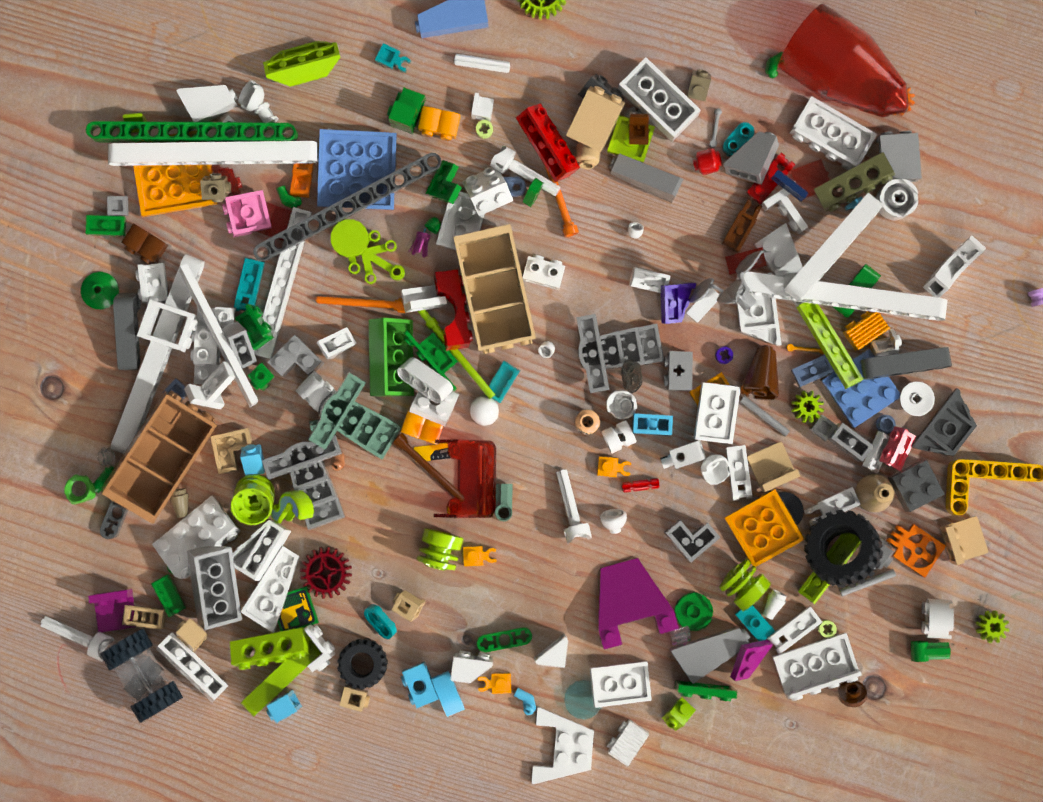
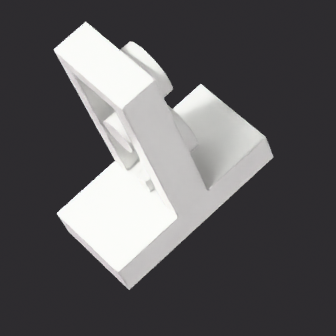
[761,181,808,234]
[184,362,235,409]

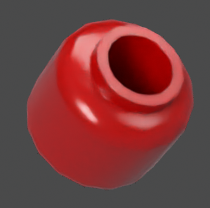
[693,148,722,175]

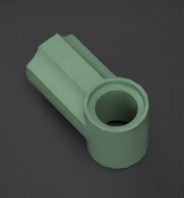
[495,484,513,522]

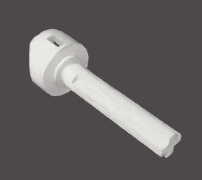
[490,145,560,196]
[556,470,592,544]
[40,616,114,662]

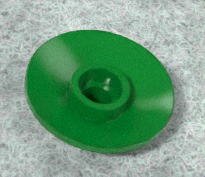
[81,272,119,310]

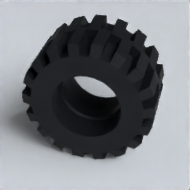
[337,638,388,689]

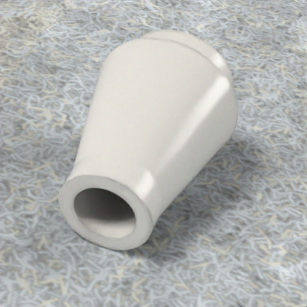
[763,589,787,620]

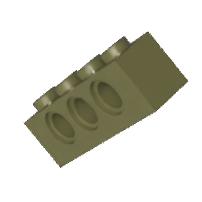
[814,152,895,212]

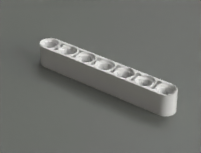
[784,193,884,303]

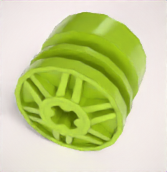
[231,474,275,525]
[416,528,464,570]
[719,559,771,611]

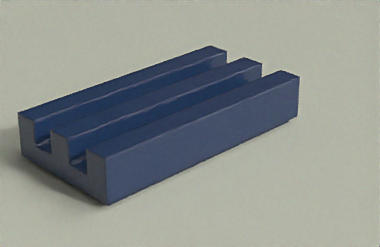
[771,170,808,202]

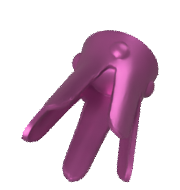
[408,228,431,258]

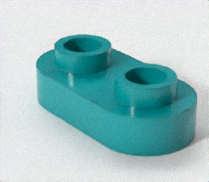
[723,122,755,157]
[364,604,397,639]

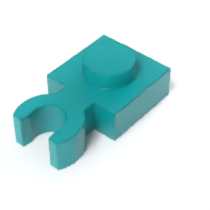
[375,43,411,73]

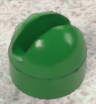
[425,217,441,234]

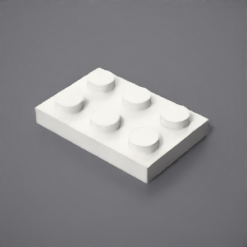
[436,192,485,250]
[693,382,741,444]
[589,661,652,708]

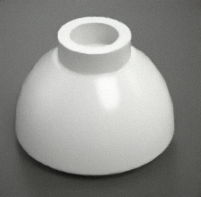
[600,509,627,534]

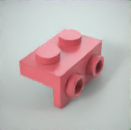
[879,426,916,471]

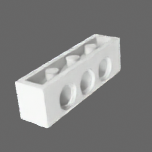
[156,632,228,703]

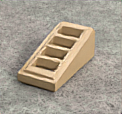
[122,605,166,629]

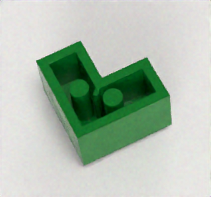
[387,87,426,135]

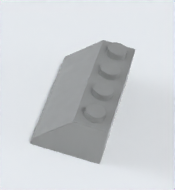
[187,546,242,630]

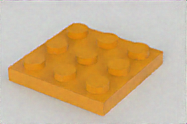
[725,489,805,567]

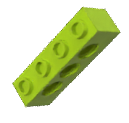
[230,628,311,670]

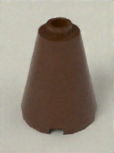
[740,345,779,400]

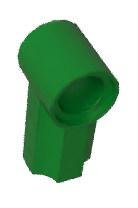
[910,641,951,662]

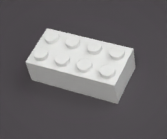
[618,57,701,142]

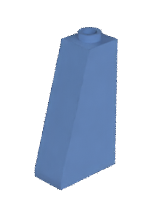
[415,0,488,38]

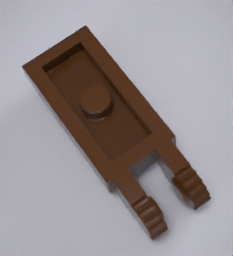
[722,198,763,253]

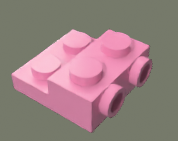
[222,190,271,238]

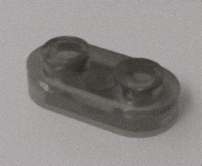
[621,360,643,393]

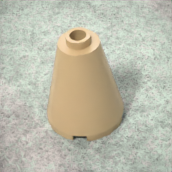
[855,474,894,512]

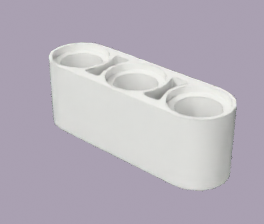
[397,357,453,403]

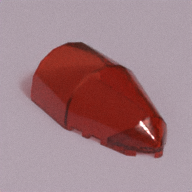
[779,4,909,117]

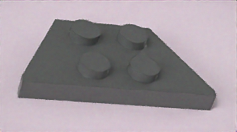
[912,388,977,456]

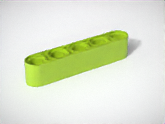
[241,638,322,717]

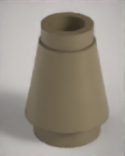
[170,488,188,518]

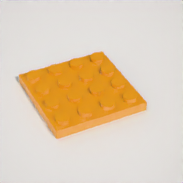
[133,130,218,217]

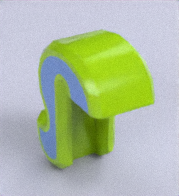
[271,490,314,524]

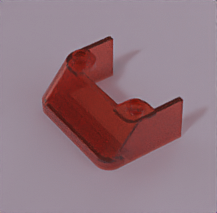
[434,439,496,518]

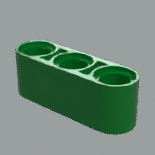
[832,264,881,318]

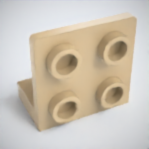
[747,442,800,492]
[940,516,988,565]

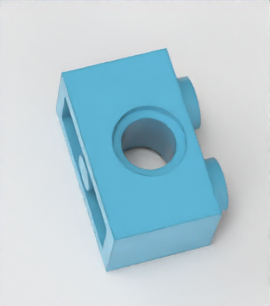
[401,661,439,708]

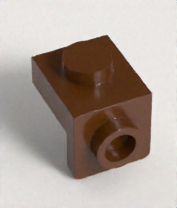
[629,114,649,145]

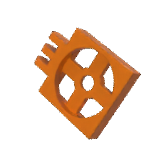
[886,524,946,578]

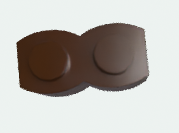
[121,223,168,264]

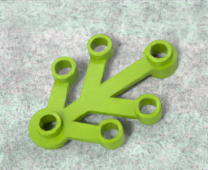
[348,230,405,285]

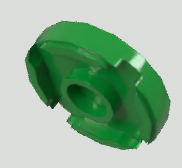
[675,592,713,631]

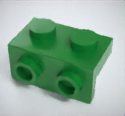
[235,304,274,351]

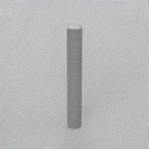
[740,396,790,437]
[839,569,896,597]

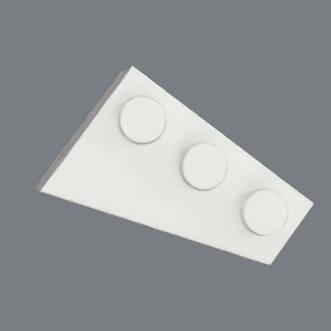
[232,520,291,581]

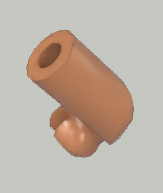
[331,451,345,471]

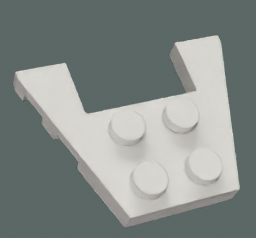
[532,707,594,784]

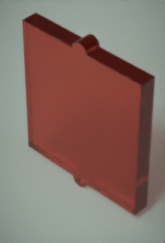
[790,159,830,198]
[256,202,292,241]

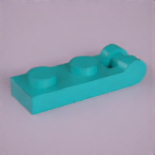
[234,258,265,312]

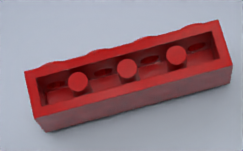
[516,103,580,182]

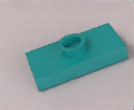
[484,360,521,403]
[735,605,775,641]

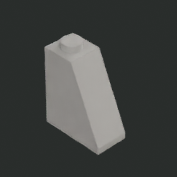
[724,131,779,184]

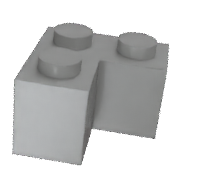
[268,335,325,377]
[664,520,721,562]

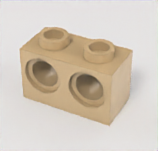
[176,619,207,653]

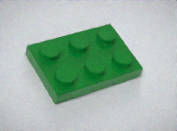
[674,680,737,702]

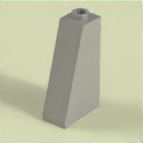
[609,154,683,203]
[669,627,750,684]

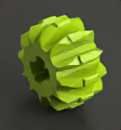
[791,391,824,423]
[975,610,1010,643]

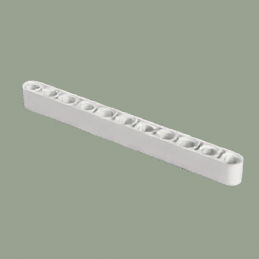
[108,141,318,166]
[111,254,205,454]
[736,272,947,321]

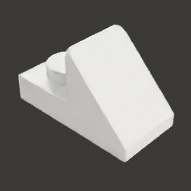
[317,327,357,359]

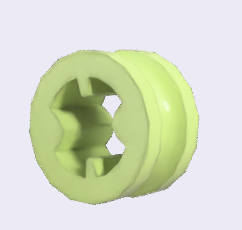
[476,120,493,139]
[818,620,837,638]

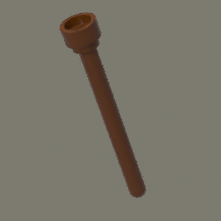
[392,433,465,502]

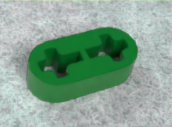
[523,178,544,207]

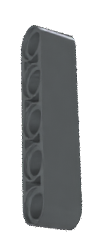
[860,347,952,380]

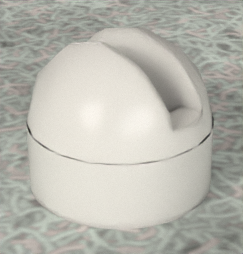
[628,222,644,239]
[538,341,555,358]

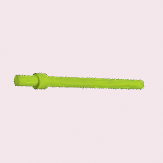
[417,310,495,399]

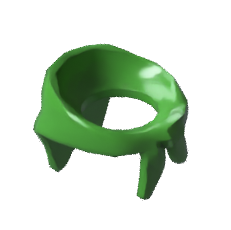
[64,474,96,505]

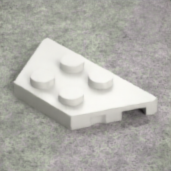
[736,272,781,346]

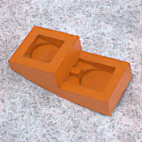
[290,163,314,198]

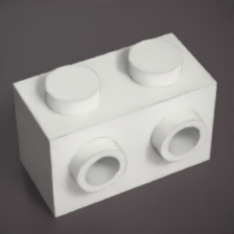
[522,254,565,290]

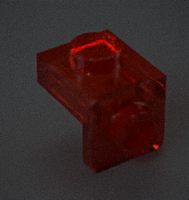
[218,167,243,196]

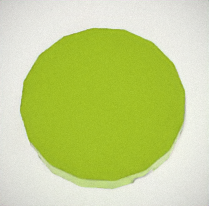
[331,219,369,258]

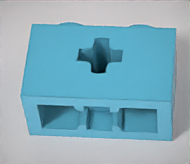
[632,413,673,436]
[266,690,302,723]

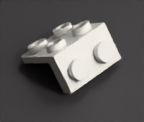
[462,167,513,216]
[304,625,335,672]

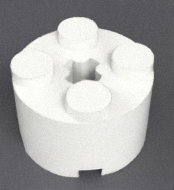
[876,179,918,221]
[296,371,337,412]
[921,599,954,639]

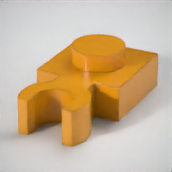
[597,456,631,477]
[463,546,497,566]
[478,673,511,694]

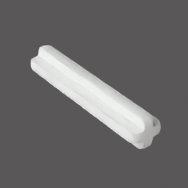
[454,54,510,73]

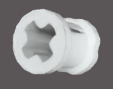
[254,102,278,123]

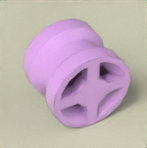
[1027,288,1043,307]

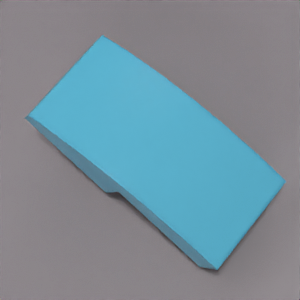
[431,671,465,717]

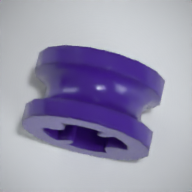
[715,347,733,364]

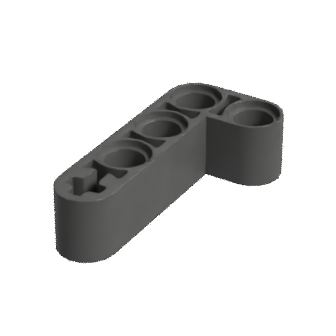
[113,293,141,370]

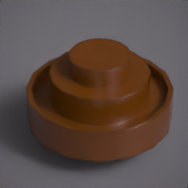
[838,680,867,708]

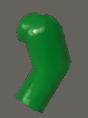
[765,51,786,79]
[276,186,302,209]

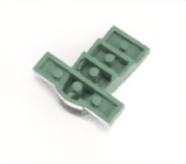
[308,372,402,460]

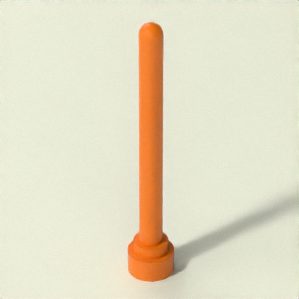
[544,165,579,238]
[315,296,405,313]

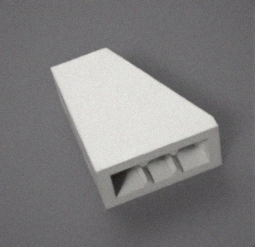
[176,85,238,122]

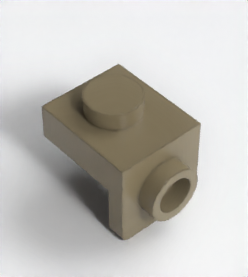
[687,69,711,101]

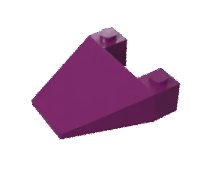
[598,558,679,650]

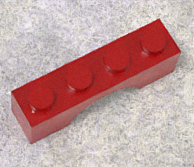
[434,269,473,351]

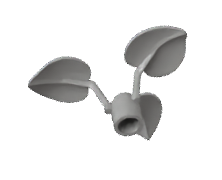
[690,250,764,310]

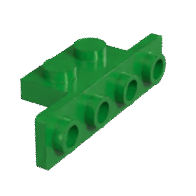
[403,330,458,391]

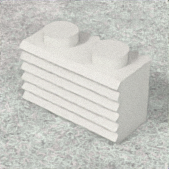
[607,719,649,767]

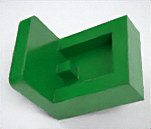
[247,363,274,391]

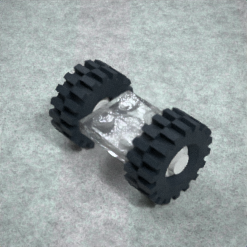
[100,629,183,723]

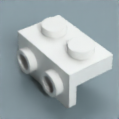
[136,263,169,304]

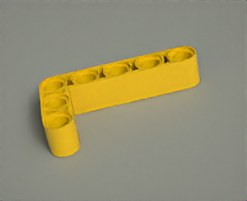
[945,459,1043,515]

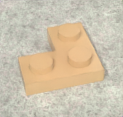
[211,428,252,474]

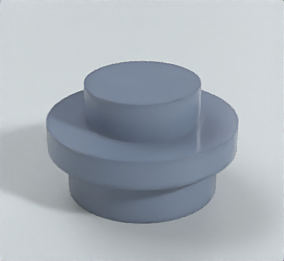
[876,415,896,434]

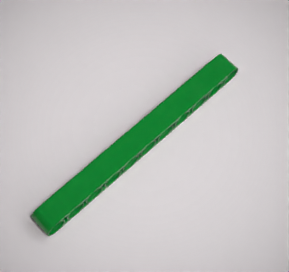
[86,121,298,143]

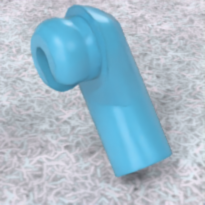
[514,688,536,715]

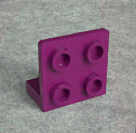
[88,589,137,632]

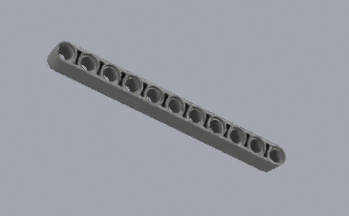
[253,153,441,261]

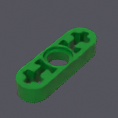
[477,627,532,652]

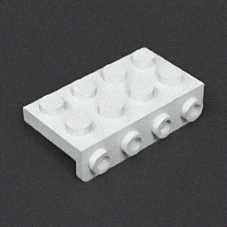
[790,96,877,170]
[152,496,241,579]
[772,632,862,701]

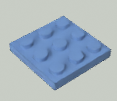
[821,349,901,428]

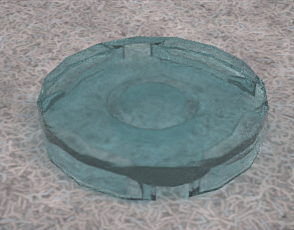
[564,680,602,719]

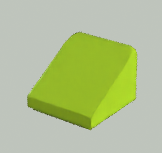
[123,113,146,133]

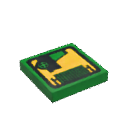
[278,586,319,632]

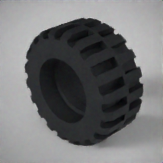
[804,510,883,588]

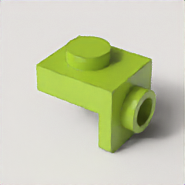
[662,697,696,731]

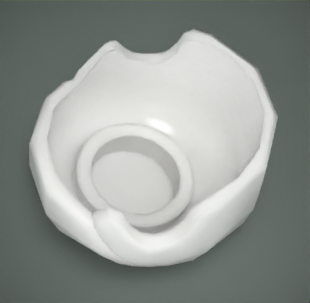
[238,80,264,111]
[606,390,637,419]
[470,395,499,426]
[701,454,730,485]

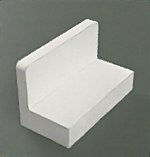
[401,285,447,313]

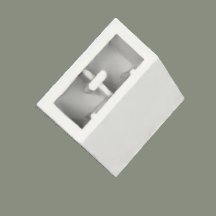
[451,650,493,683]

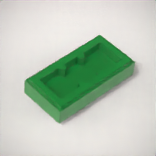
[151,574,187,617]

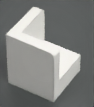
[471,93,494,122]

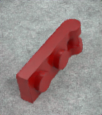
[746,152,796,205]

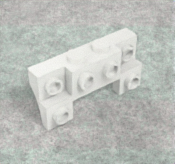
[190,307,236,385]

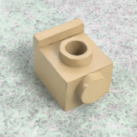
[392,590,426,622]
[339,684,371,712]

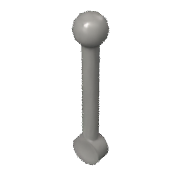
[709,108,722,148]

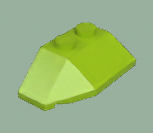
[263,41,341,87]

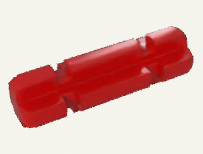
[622,478,660,493]

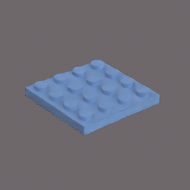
[317,129,397,210]

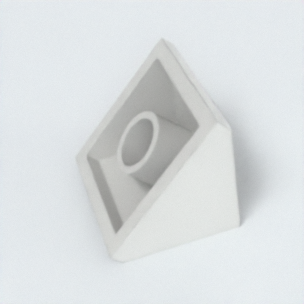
[534,633,568,668]

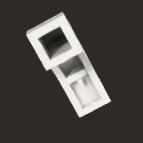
[923,235,986,298]

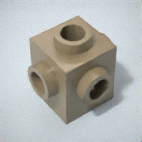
[200,173,231,202]

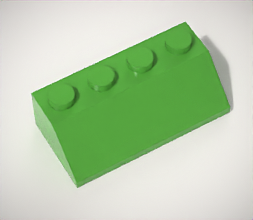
[369,318,414,397]

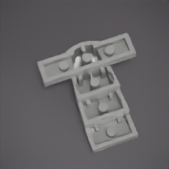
[576,314,664,393]
[262,435,345,530]

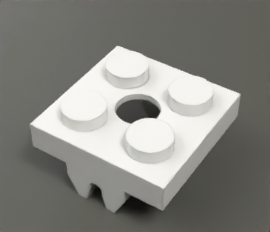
[409,391,459,426]

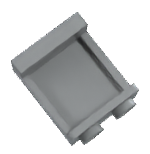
[876,130,922,184]

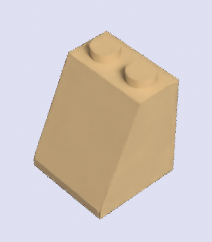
[566,86,625,152]

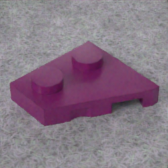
[730,640,773,681]

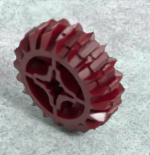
[300,546,352,599]

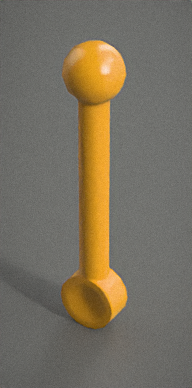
[786,344,824,355]

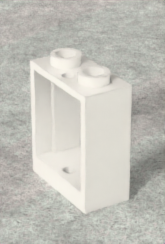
[137,300,198,352]

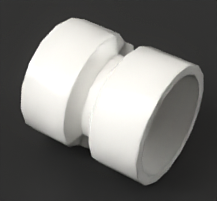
[601,420,636,453]

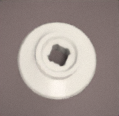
[900,382,935,416]

